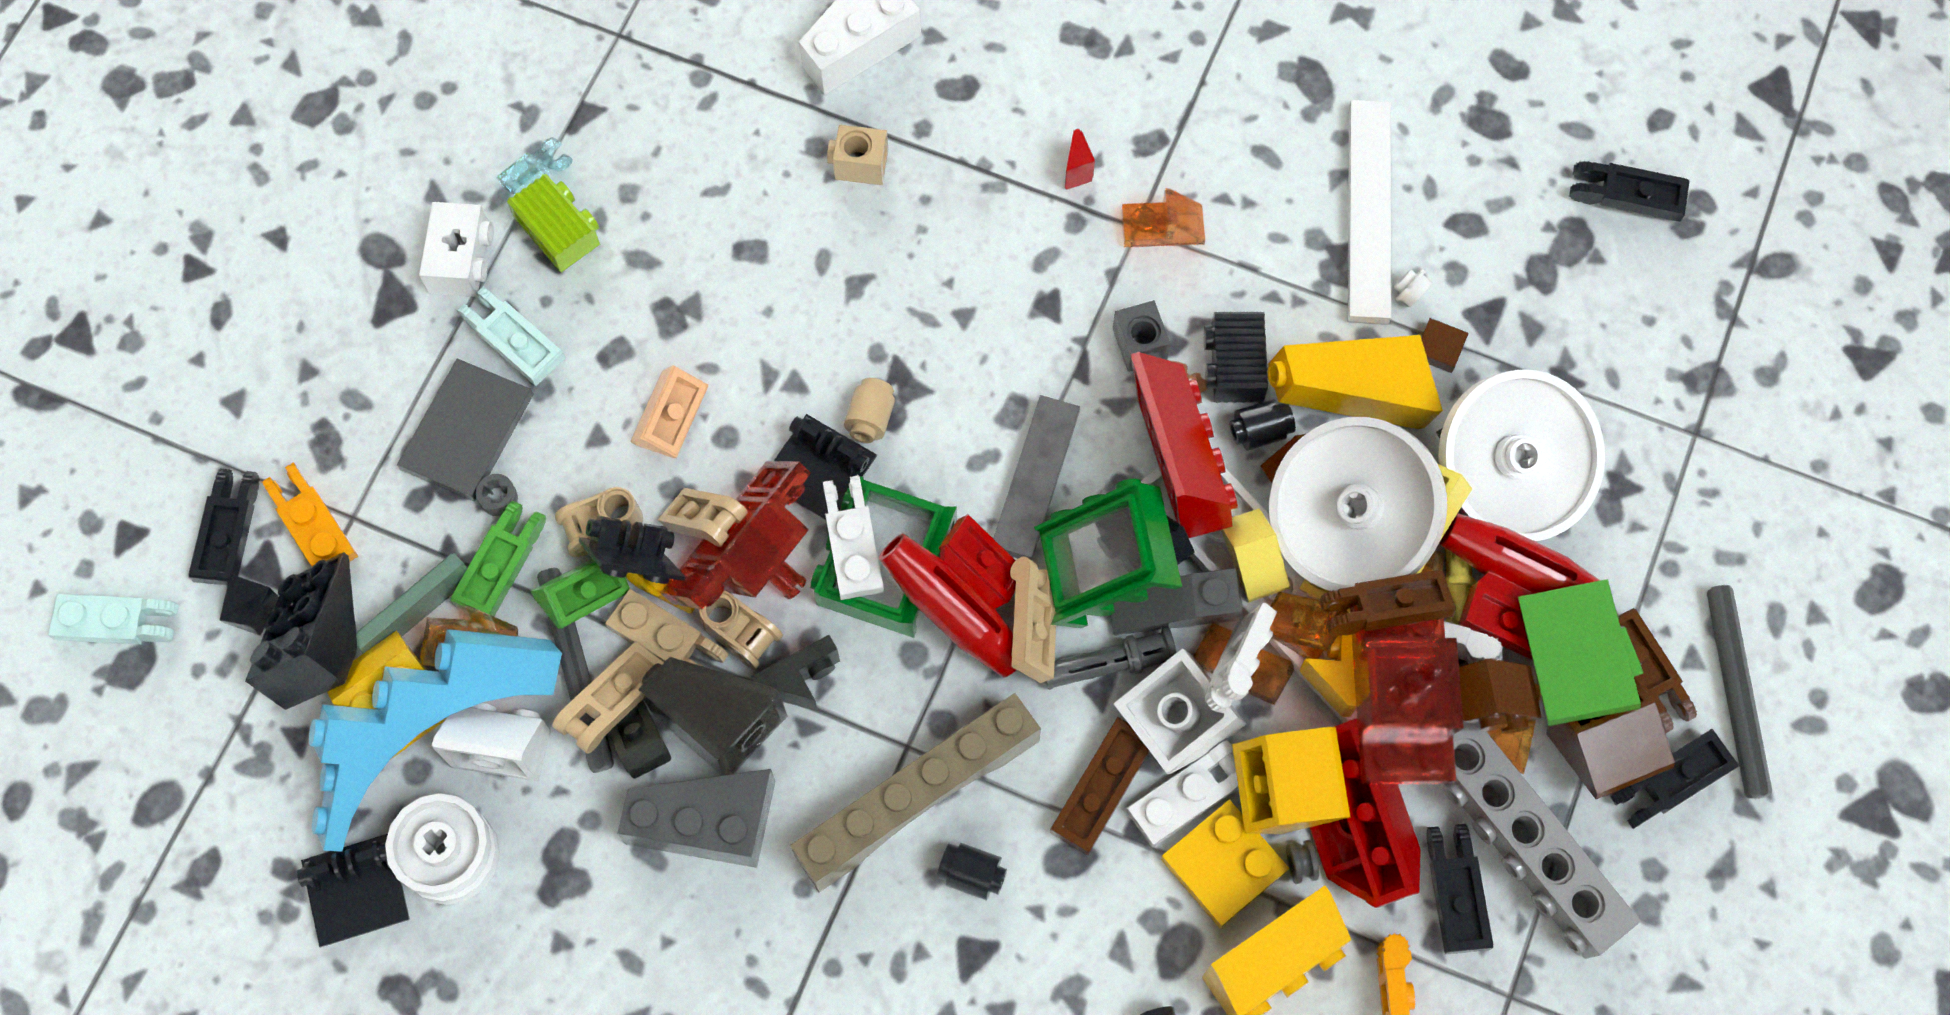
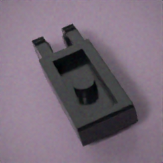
[1569,161,1690,222]
[188,468,260,586]
[1610,729,1740,829]
[1426,824,1494,955]

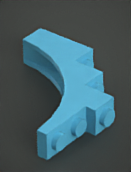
[309,629,562,852]

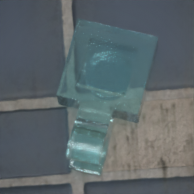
[496,137,573,195]

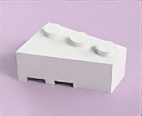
[799,0,921,95]

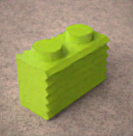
[507,174,600,272]

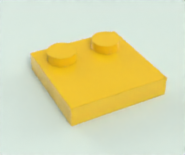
[1161,799,1290,928]

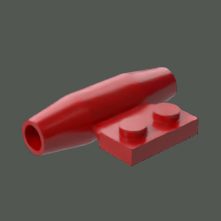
[1439,513,1611,660]
[879,514,1017,678]

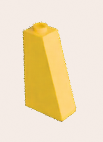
[1268,335,1443,429]

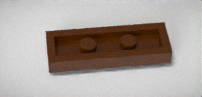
[1050,717,1150,856]

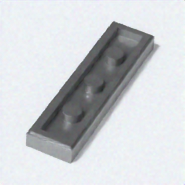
[993,395,1080,560]

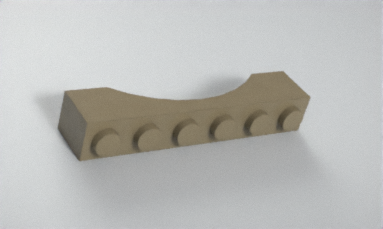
[790,693,1041,892]

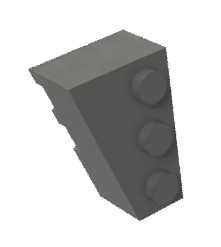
[617,769,776,868]

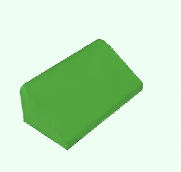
[531,559,630,629]

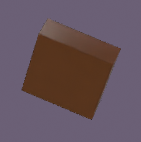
[1421,318,1469,373]

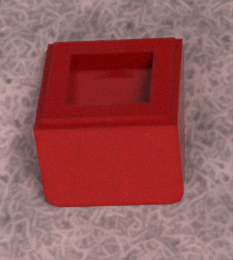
[1065,128,1095,190]

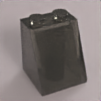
[638,657,788,776]

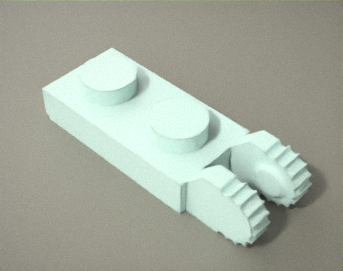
[457,286,565,386]
[48,594,179,644]

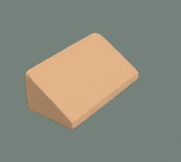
[630,365,709,458]

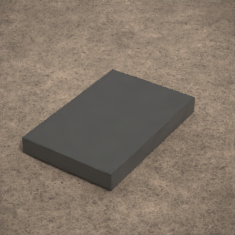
[397,358,534,501]

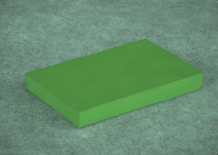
[1518,579,1641,726]

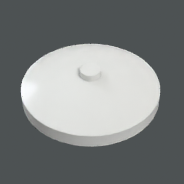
[1438,370,1605,541]
[1269,417,1447,591]

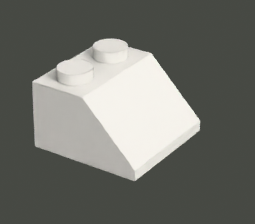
[1114,648,1247,774]
[432,703,551,781]

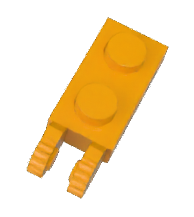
[262,462,358,567]
[1376,933,1415,1015]

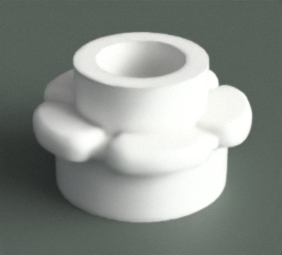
[1394,269,1432,307]

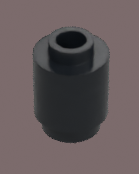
[1229,399,1296,451]
[937,843,1007,901]

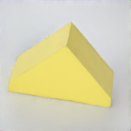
[1221,508,1290,603]

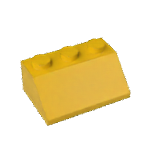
[1202,885,1352,1015]

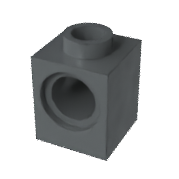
[1113,300,1171,372]

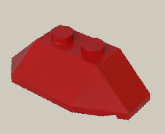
[1310,718,1421,908]

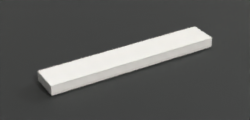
[1348,100,1391,324]

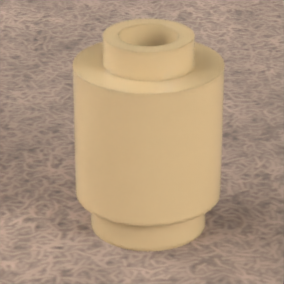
[844,378,895,443]

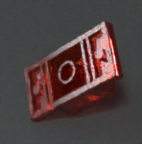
[660,461,811,610]
[1350,605,1464,784]

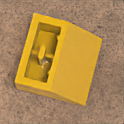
[327,630,447,760]
[1232,727,1350,834]

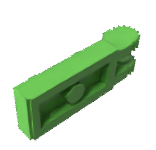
[450,501,546,622]

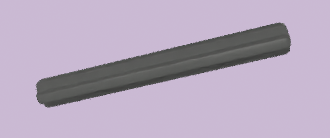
[537,568,614,773]
[1707,585,1772,799]

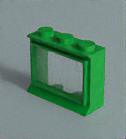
[810,476,957,638]
[1034,479,1182,628]

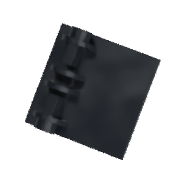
[760,414,877,520]
[579,516,686,584]
[297,834,410,948]

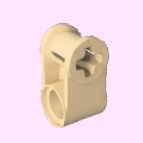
[555,487,643,557]
[699,590,783,670]

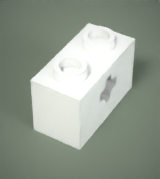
[419,202,494,297]

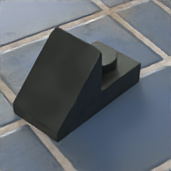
[751,635,840,711]
[609,700,671,779]

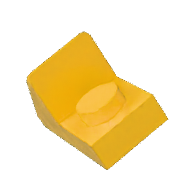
[1299,631,1360,717]

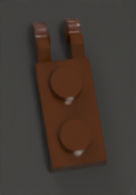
[1319,570,1456,637]
[1618,608,1697,733]

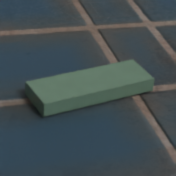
[356,553,467,653]

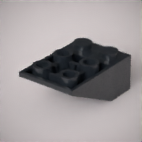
[245,552,358,710]

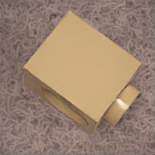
[827,125,888,185]

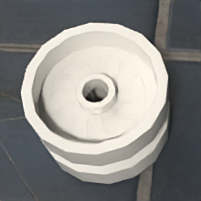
[385,793,500,905]

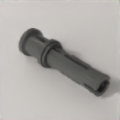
[1046,626,1177,690]

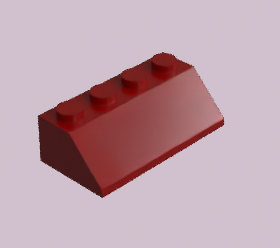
[1130,352,1238,538]

